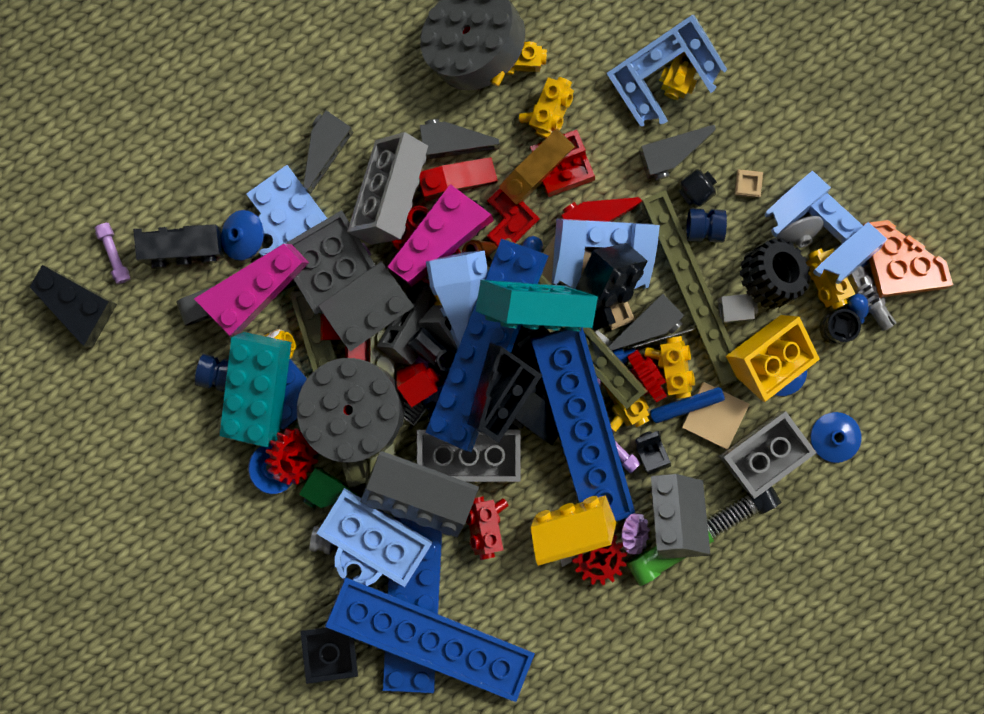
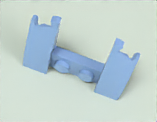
[607,15,727,126]
[765,171,887,284]
[552,219,660,289]

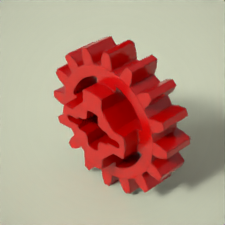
[627,350,667,403]
[265,428,318,485]
[572,534,627,585]

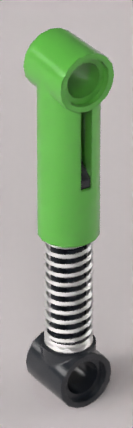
[627,486,781,586]

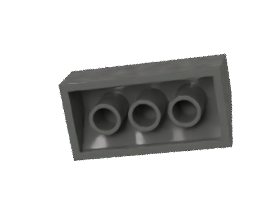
[360,451,479,537]

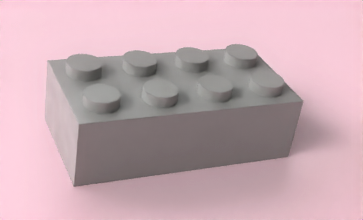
[347,132,428,245]
[417,430,521,482]

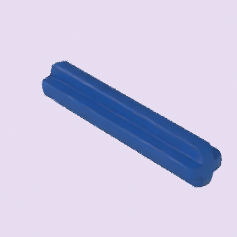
[650,387,725,423]

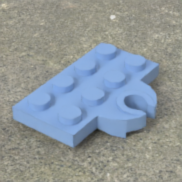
[246,165,327,256]
[316,488,432,587]

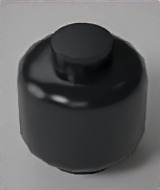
[678,169,717,207]

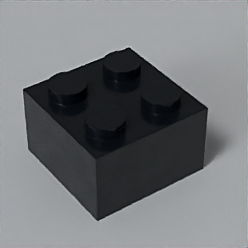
[575,243,648,309]
[300,627,358,684]

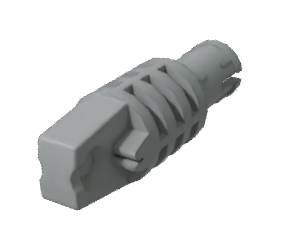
[847,266,896,331]

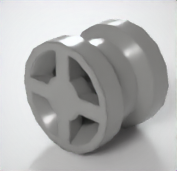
[309,526,333,555]

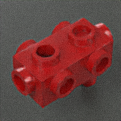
[466,496,509,560]

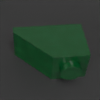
[299,467,361,509]

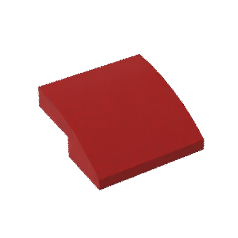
[530,129,595,197]

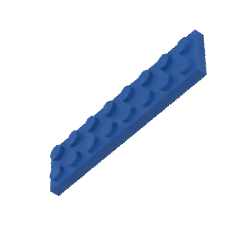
[425,239,549,452]
[530,327,635,521]
[383,517,442,693]
[325,577,535,702]

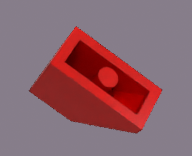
[397,363,438,408]

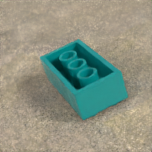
[475,280,598,331]
[219,332,292,447]

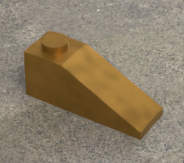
[499,128,575,205]

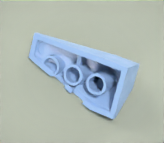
[426,251,488,348]

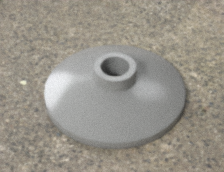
[776,216,824,248]

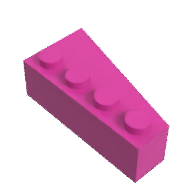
[388,184,494,287]
[194,244,309,336]

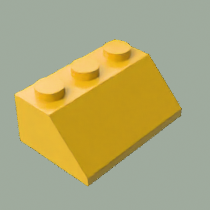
[726,315,820,402]
[531,495,616,566]

